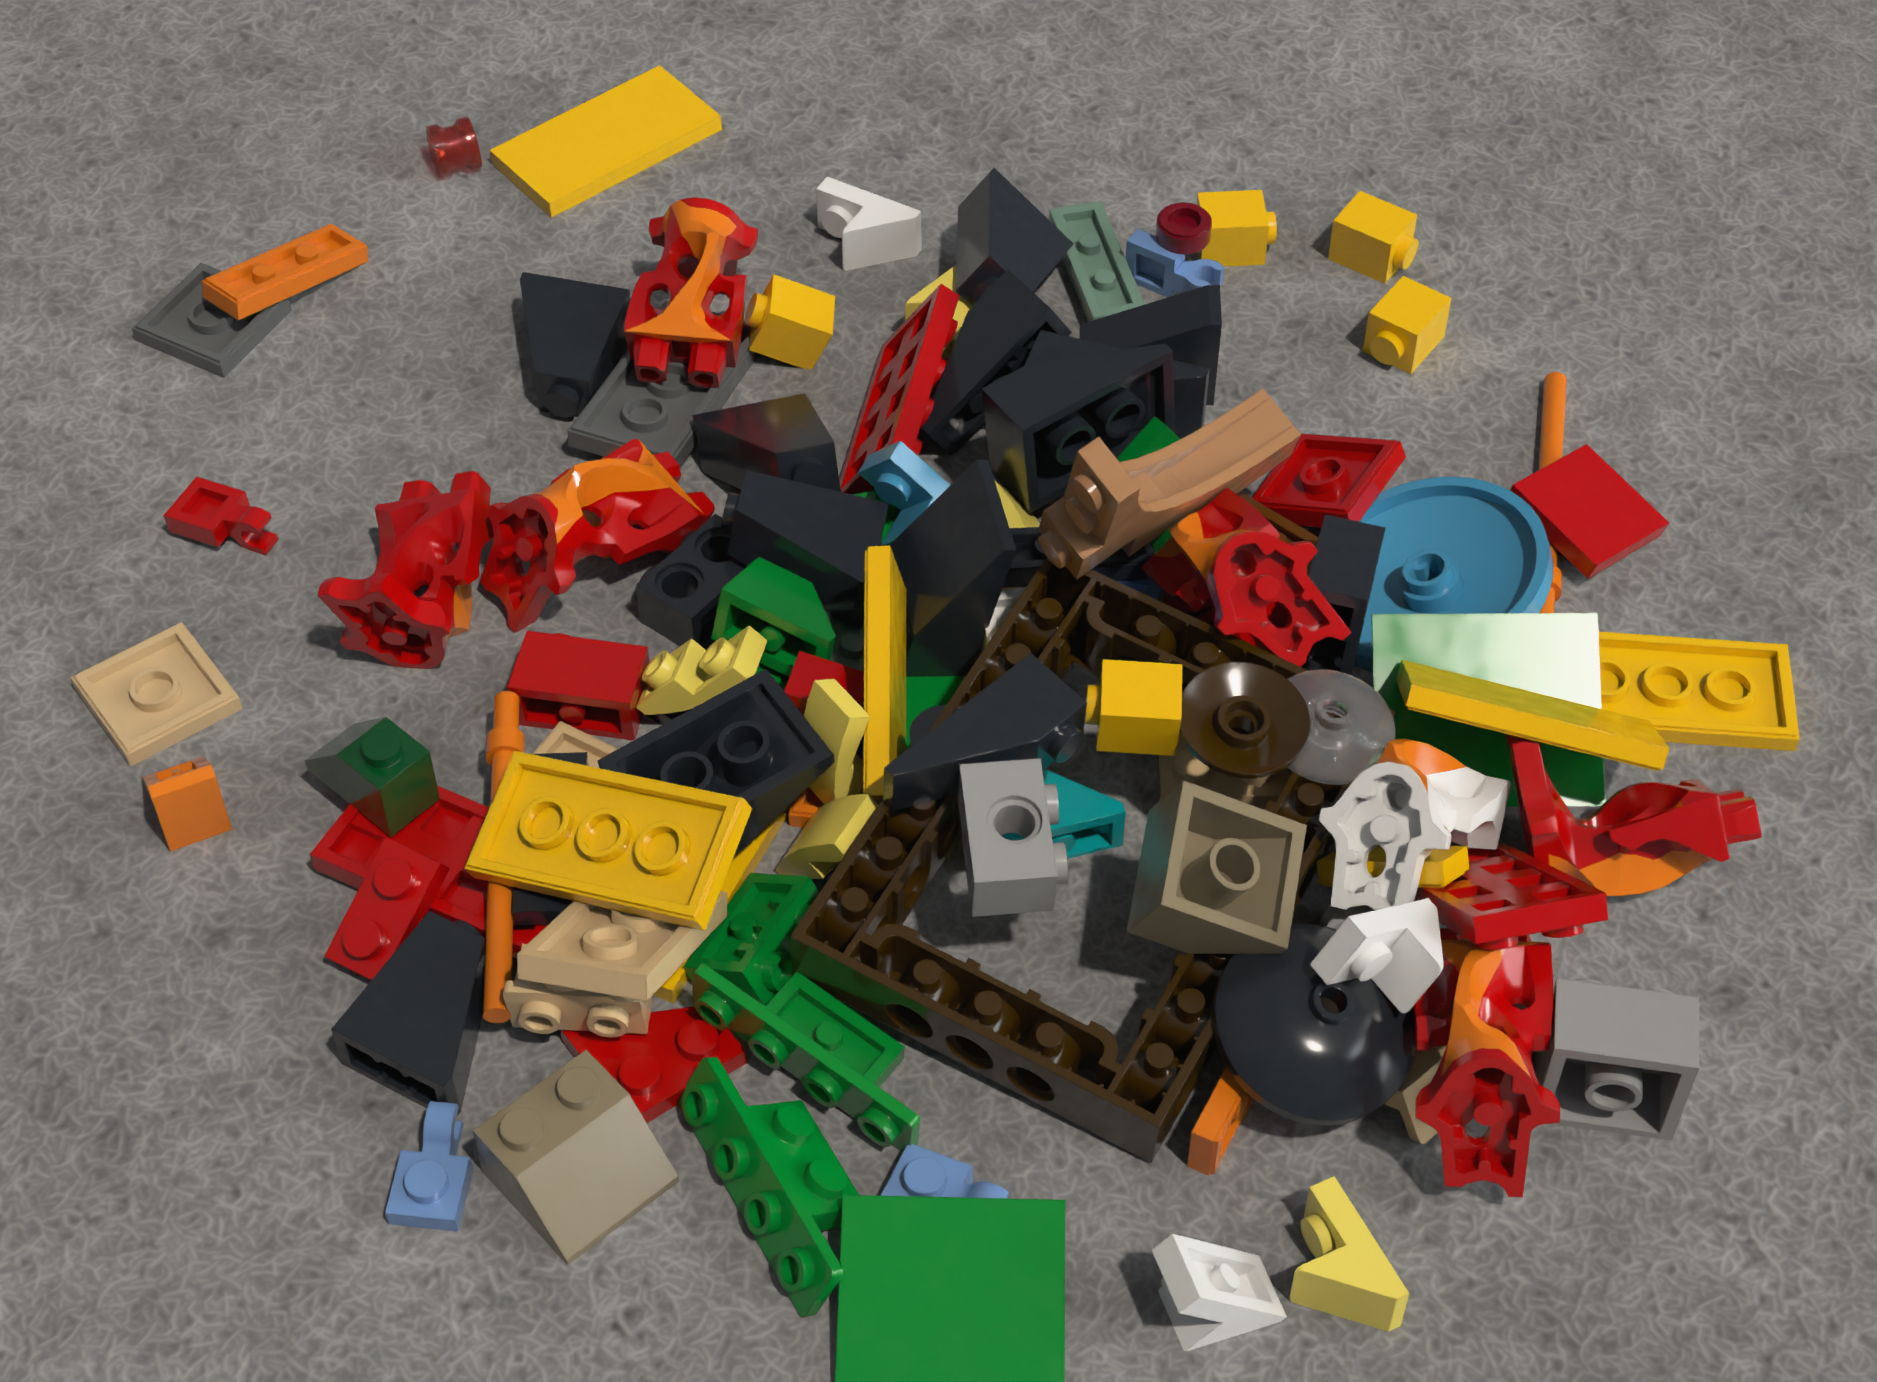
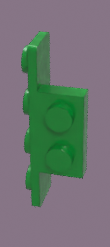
[692,963,921,1153]
[678,1057,859,1317]

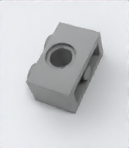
[957,758,1068,917]

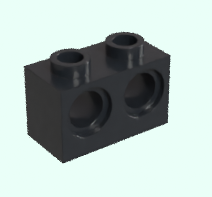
[636,514,747,646]

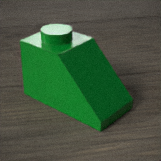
[711,557,836,677]

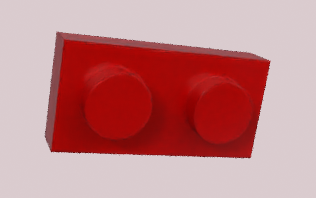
[324,837,450,980]

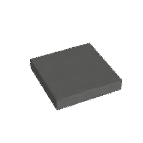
[132,263,292,378]

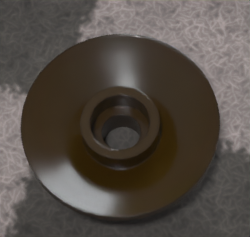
[1179,662,1311,778]

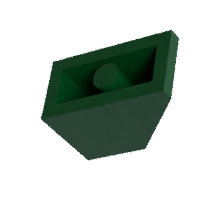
[305,717,440,837]

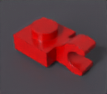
[163,476,279,555]

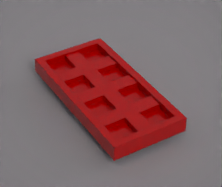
[839,284,960,495]
[310,785,548,959]
[1414,841,1608,950]

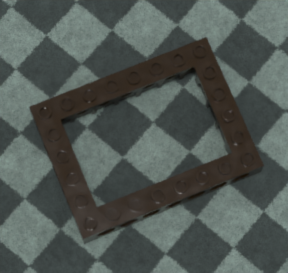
[790,557,1396,1163]

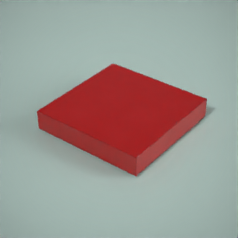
[1252,433,1406,528]
[1510,444,1669,579]

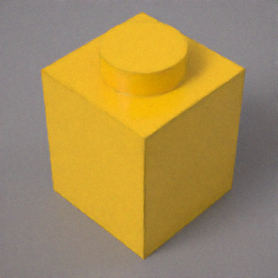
[1196,190,1277,267]
[1328,191,1419,284]
[744,274,836,369]
[1363,276,1452,374]
[1085,659,1182,756]

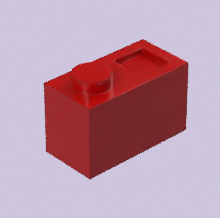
[507,631,650,741]

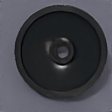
[1211,924,1416,1125]

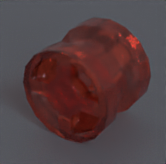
[426,116,482,178]

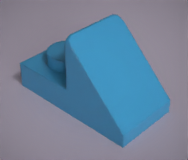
[858,441,950,546]

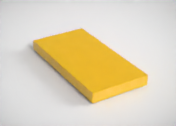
[490,65,722,218]
[863,546,906,805]
[1598,631,1800,751]
[1396,660,1670,771]
[464,751,752,931]

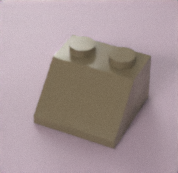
[1126,780,1307,954]
[473,1050,679,1266]

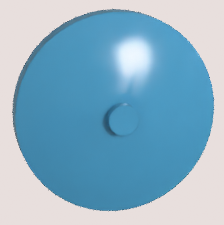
[1354,477,1553,673]

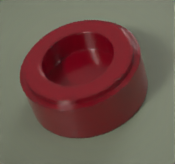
[1156,202,1212,254]

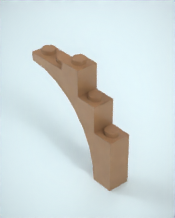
[1038,388,1301,580]

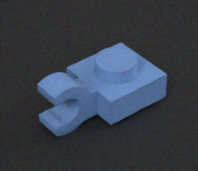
[1126,228,1224,297]
[385,1101,474,1232]
[881,1144,1009,1198]

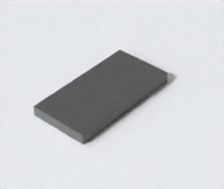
[567,300,759,467]

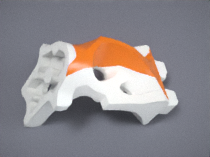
[1319,739,1511,910]

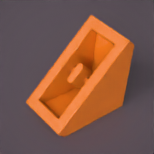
[142,756,233,852]

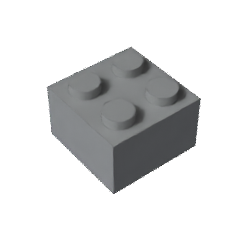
[1534,978,1699,1141]

